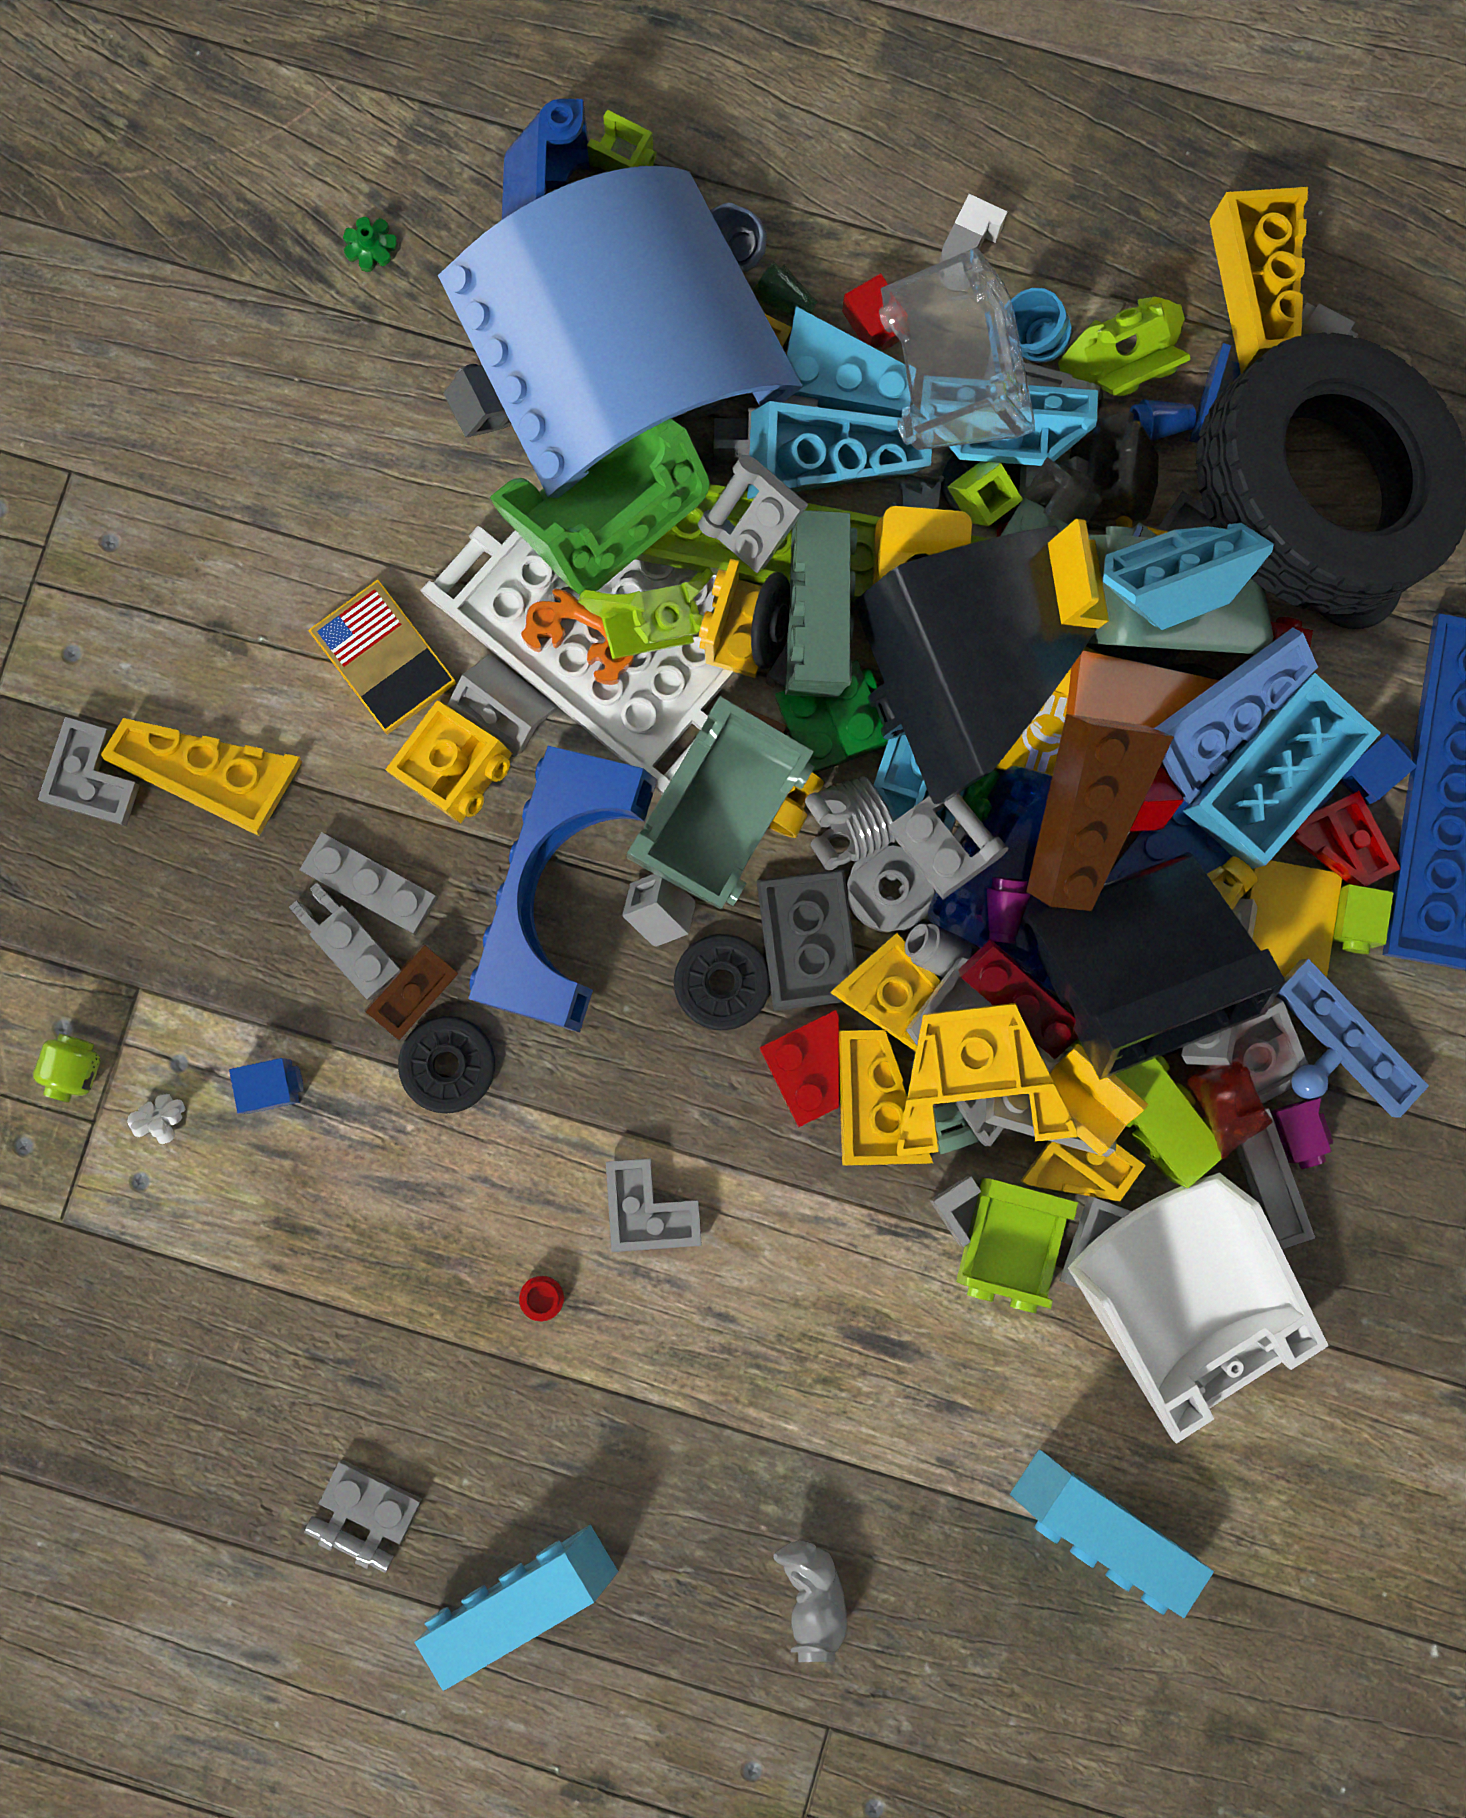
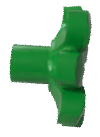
[343,217,398,272]

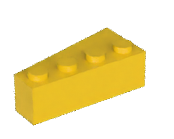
[1209,187,1308,374]

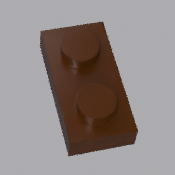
[365,943,458,1040]

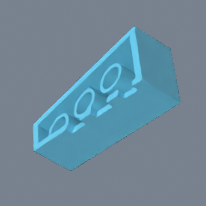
[1010,1449,1214,1618]
[414,1524,619,1691]

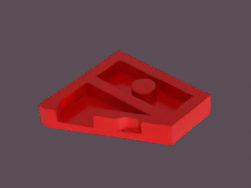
[1291,791,1400,887]
[759,1010,839,1128]

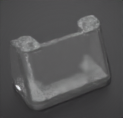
[879,247,1035,450]

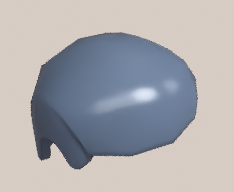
[710,203,767,272]

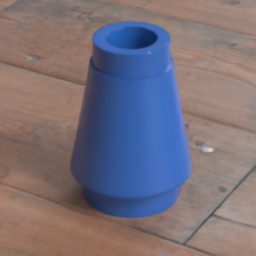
[1128,399,1196,443]

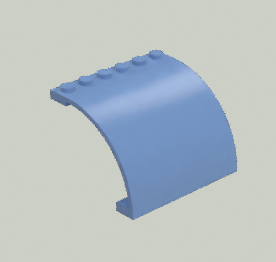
[438,166,803,498]

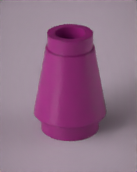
[986,877,1031,943]

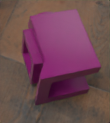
[1270,1098,1334,1169]

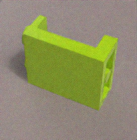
[956,1177,1078,1314]

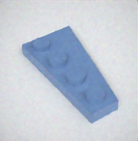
[1154,628,1318,804]

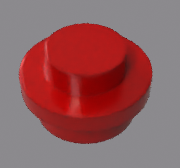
[519,1276,564,1322]

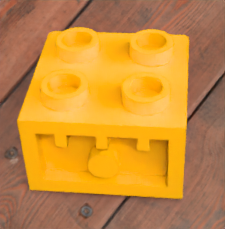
[699,558,762,678]

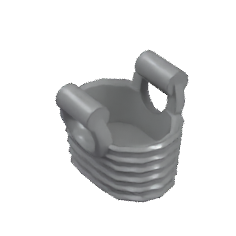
[805,777,896,870]

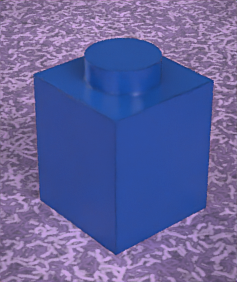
[1340,733,1417,806]
[229,1058,303,1114]

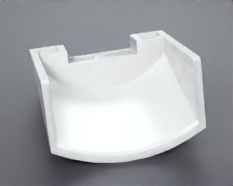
[1068,1173,1329,1444]

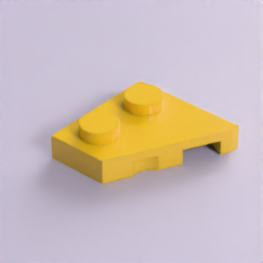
[1021,1141,1146,1201]

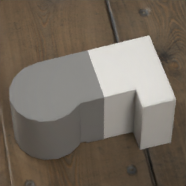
[938,194,1007,286]

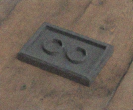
[757,869,857,1012]

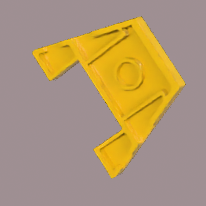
[897,1003,1077,1157]

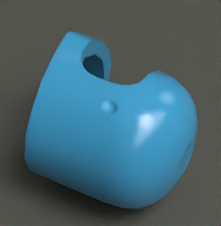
[1002,288,1072,363]

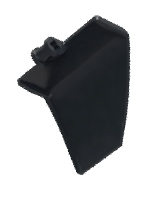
[854,526,1097,804]

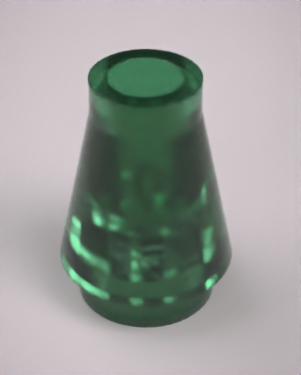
[753,262,819,316]

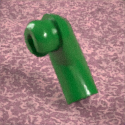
[963,770,1001,822]

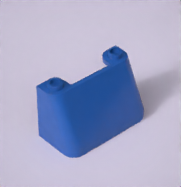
[502,99,590,220]

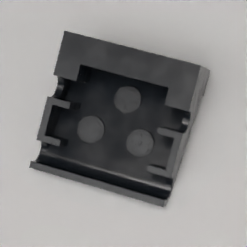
[1021,852,1286,1080]

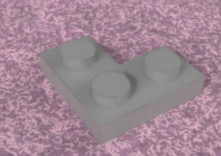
[38,717,140,826]
[606,1158,702,1252]

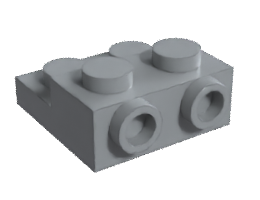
[1204,997,1309,1117]

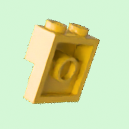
[385,700,513,824]

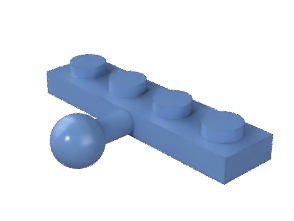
[1277,959,1429,1117]

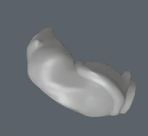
[774,1540,847,1662]

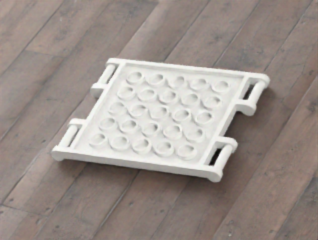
[421,526,788,795]

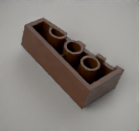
[1026,714,1174,911]

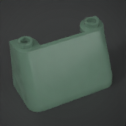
[1088,526,1273,654]
[626,696,815,909]

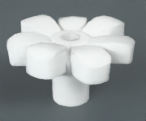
[127,1094,186,1144]

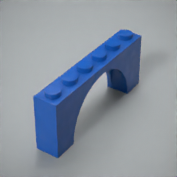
[468,746,657,1032]

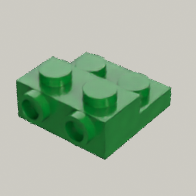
[775,660,889,774]

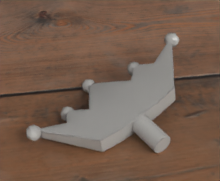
[880,475,944,517]

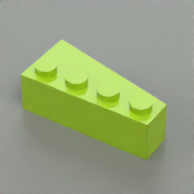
[1065,1038,1228,1188]

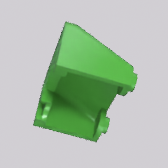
[490,418,709,594]

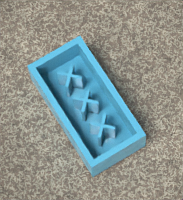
[1183,673,1381,869]

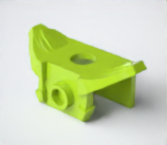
[1058,297,1191,396]
[578,568,714,659]

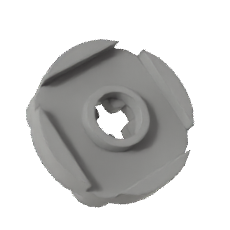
[846,845,935,934]

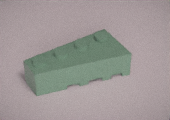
[785,510,857,698]

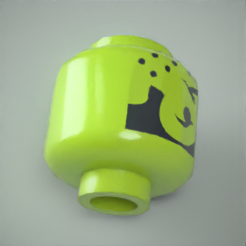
[33,1033,101,1103]

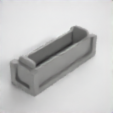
[1222,1108,1315,1249]

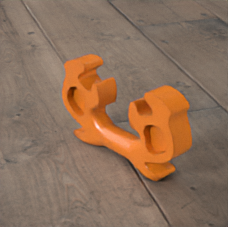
[521,589,634,685]

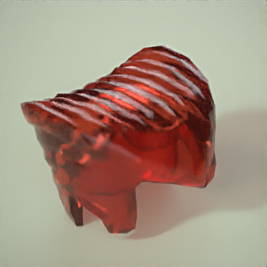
[1188,1061,1273,1158]

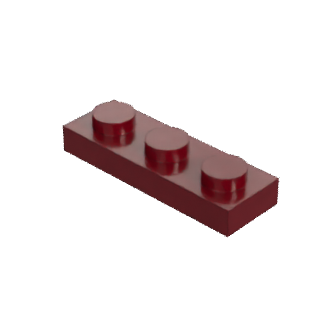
[958,939,1078,1060]

